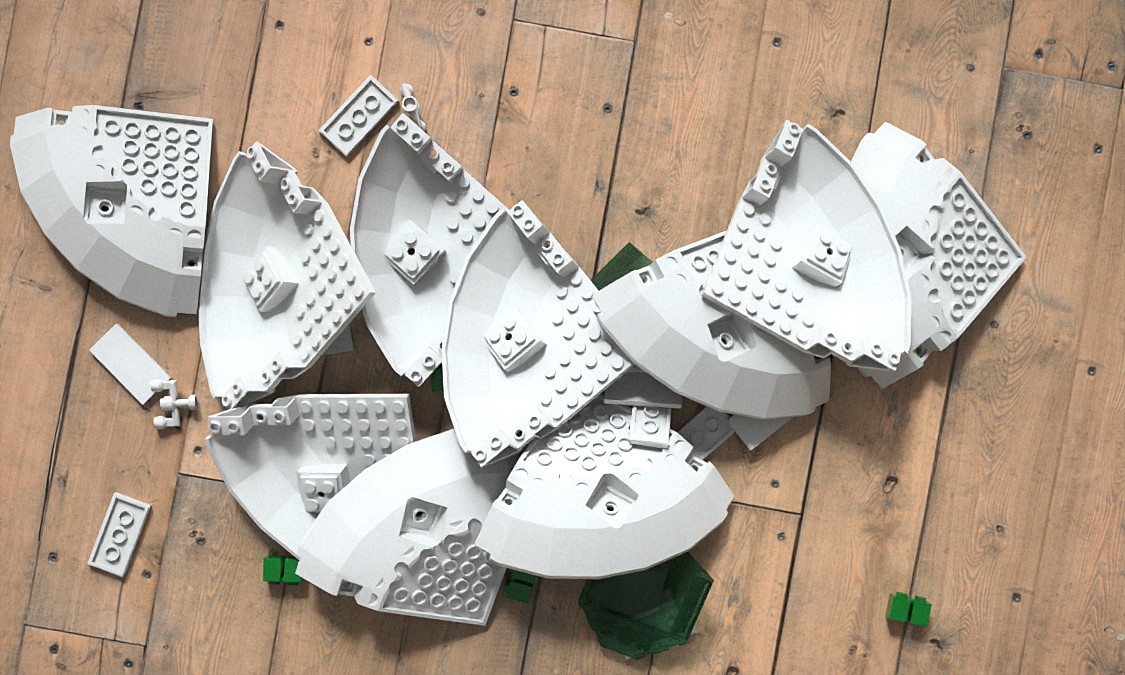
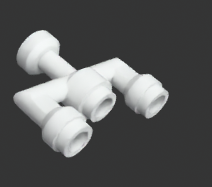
[400,83,426,132]
[150,379,197,430]

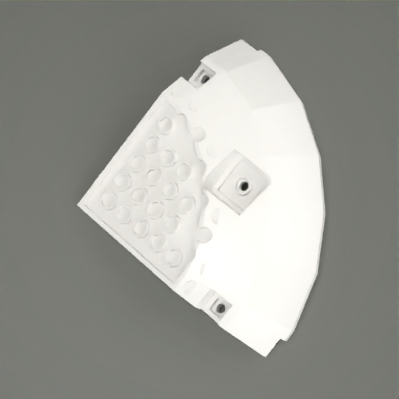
[10,105,213,318]
[350,113,549,387]
[701,120,911,371]
[830,122,1027,389]
[198,141,376,410]
[442,200,635,467]
[592,231,831,420]
[474,393,734,579]
[205,394,422,584]
[295,429,530,626]

